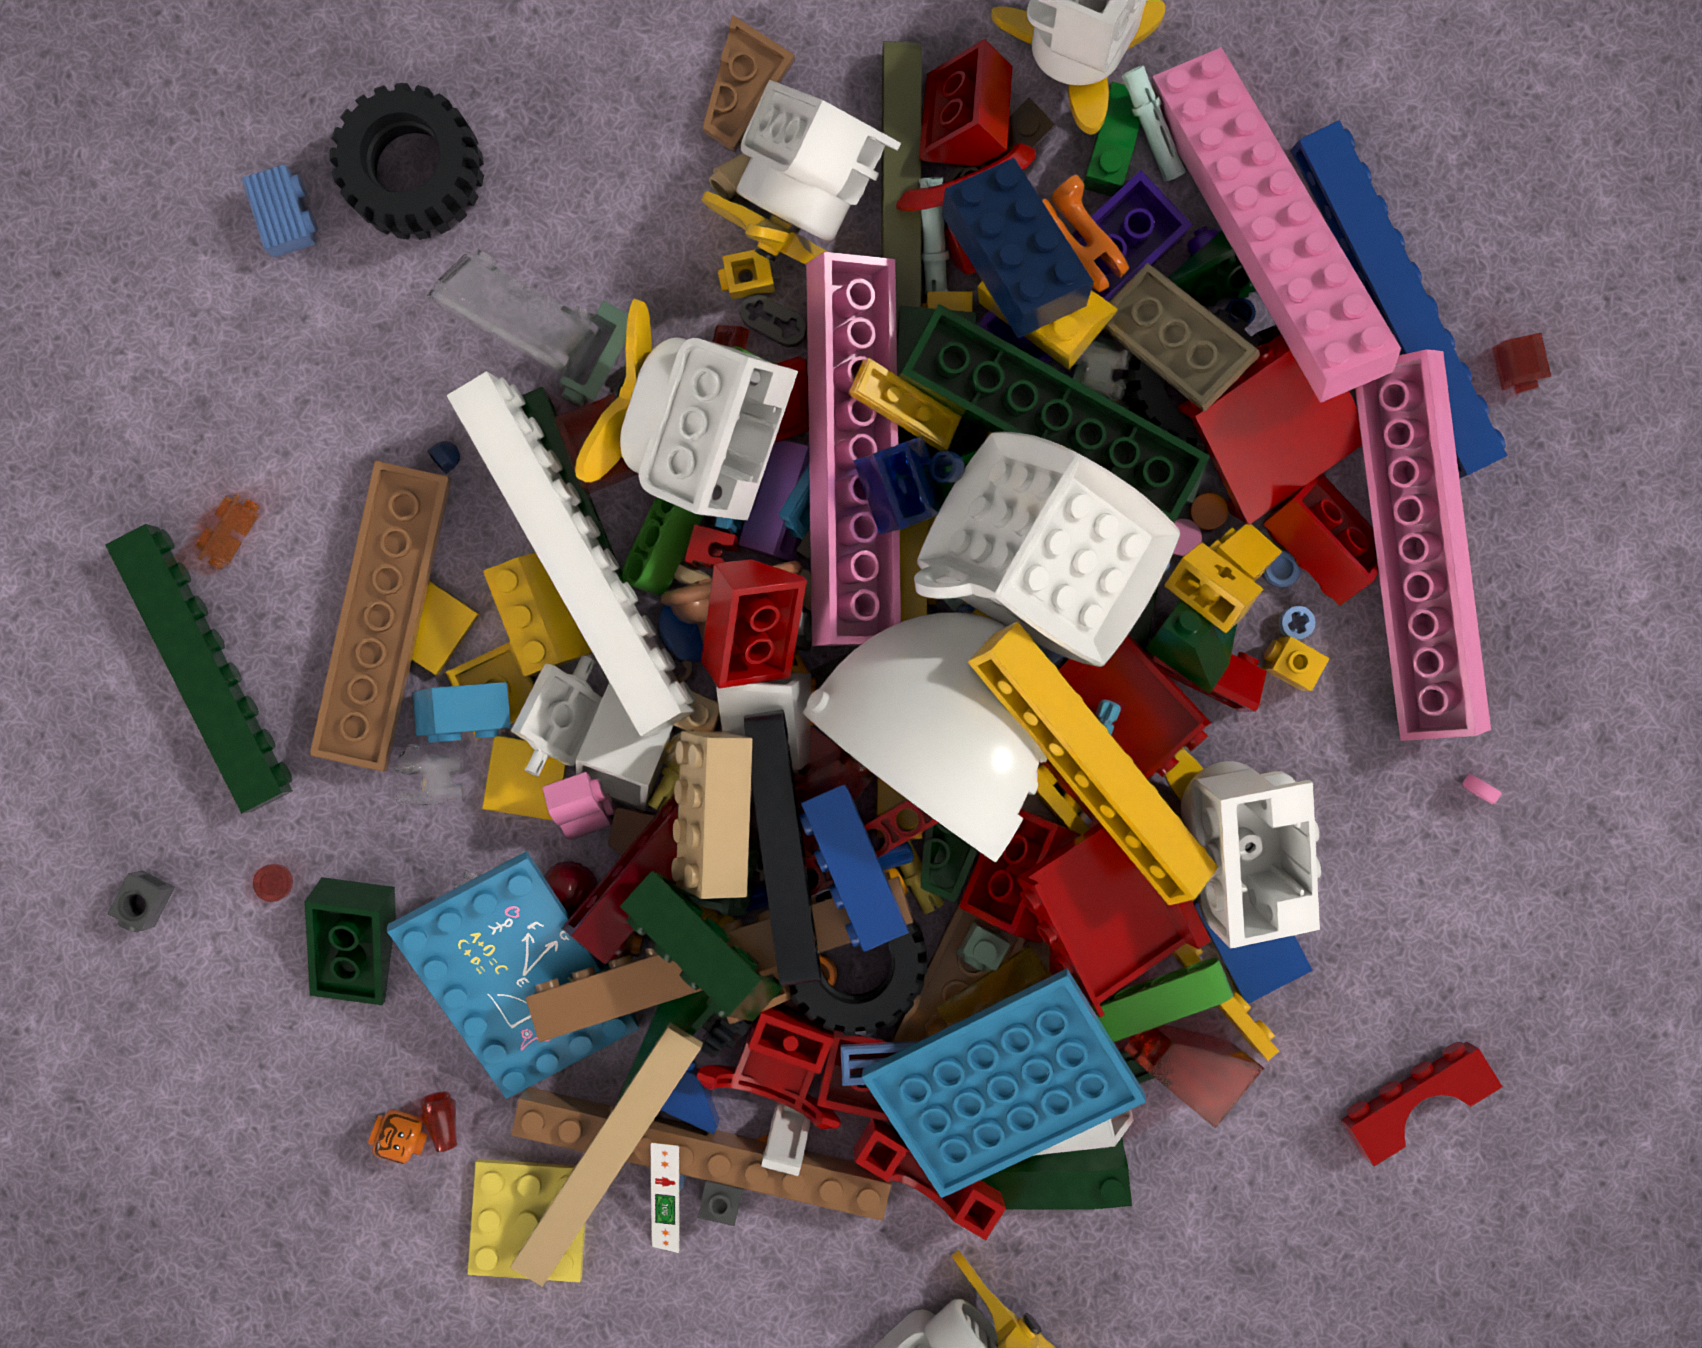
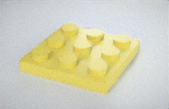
[468,1159,586,1282]

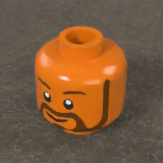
[367,1109,428,1164]

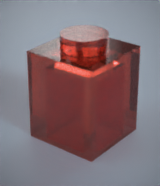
[1492,333,1551,394]

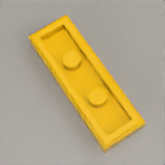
[848,358,962,451]

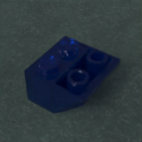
[854,436,945,535]

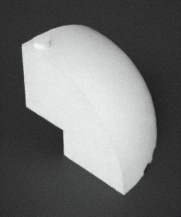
[802,612,1047,862]

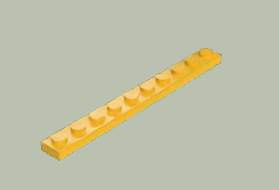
[1035,764,1279,1061]

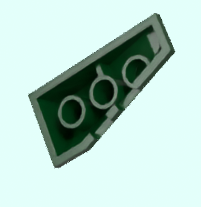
[920,823,978,903]
[617,990,714,1102]

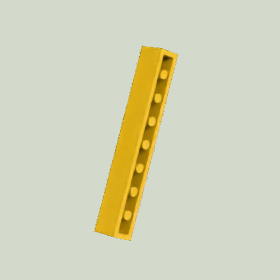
[968,621,1218,905]

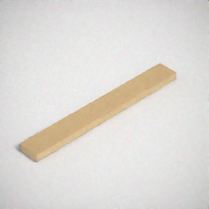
[510,1023,703,1287]

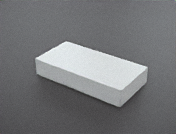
[761,1102,811,1176]

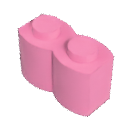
[542,771,615,840]

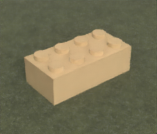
[672,731,752,899]

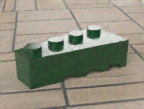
[620,871,784,1021]

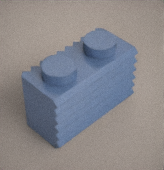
[242,165,318,257]

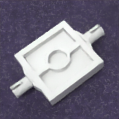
[511,655,602,777]

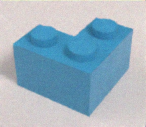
[412,682,511,743]

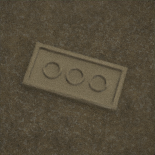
[1103,263,1260,412]

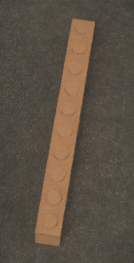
[525,871,913,1043]
[511,1087,892,1221]

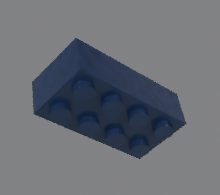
[942,158,1094,338]

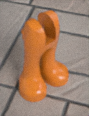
[1042,174,1129,292]

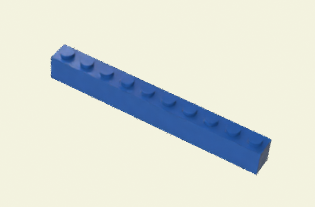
[1290,120,1508,479]

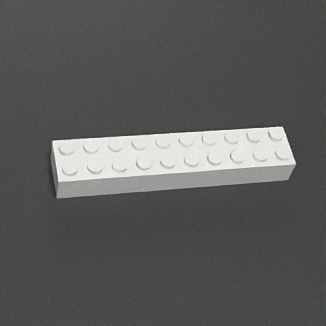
[447,371,695,736]

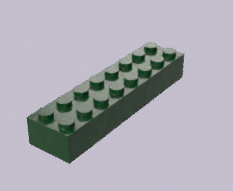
[899,304,1210,523]

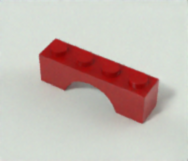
[1340,1042,1503,1167]
[853,1118,1006,1241]

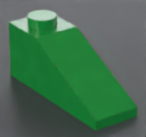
[1083,81,1140,197]

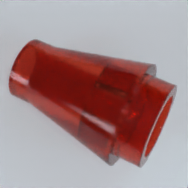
[418,1091,458,1152]

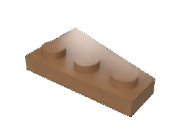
[703,15,795,153]

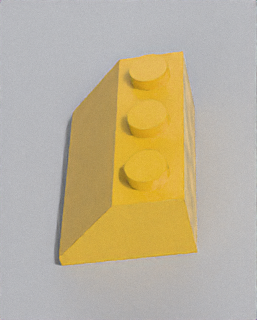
[977,281,1117,370]
[483,553,593,677]

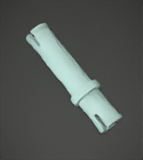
[1121,65,1186,182]
[919,177,949,295]

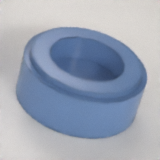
[1262,550,1301,588]

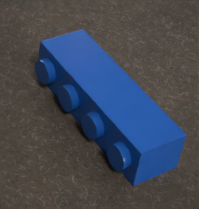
[799,784,910,952]

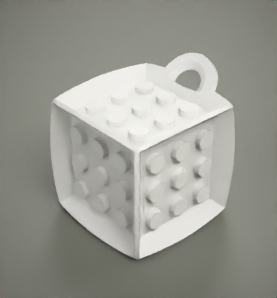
[914,432,1180,667]

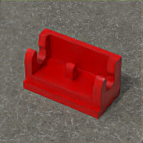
[685,524,739,569]

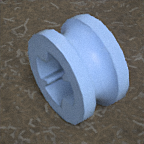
[1278,606,1315,640]

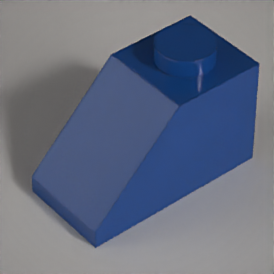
[661,1060,720,1134]

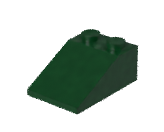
[304,877,396,1005]

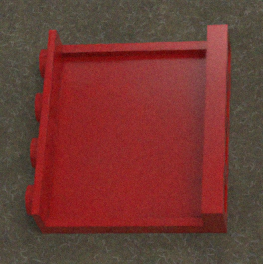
[1177,334,1362,525]
[1040,634,1212,829]
[1017,823,1211,1018]

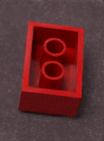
[959,809,1082,943]

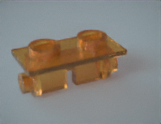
[195,491,261,570]

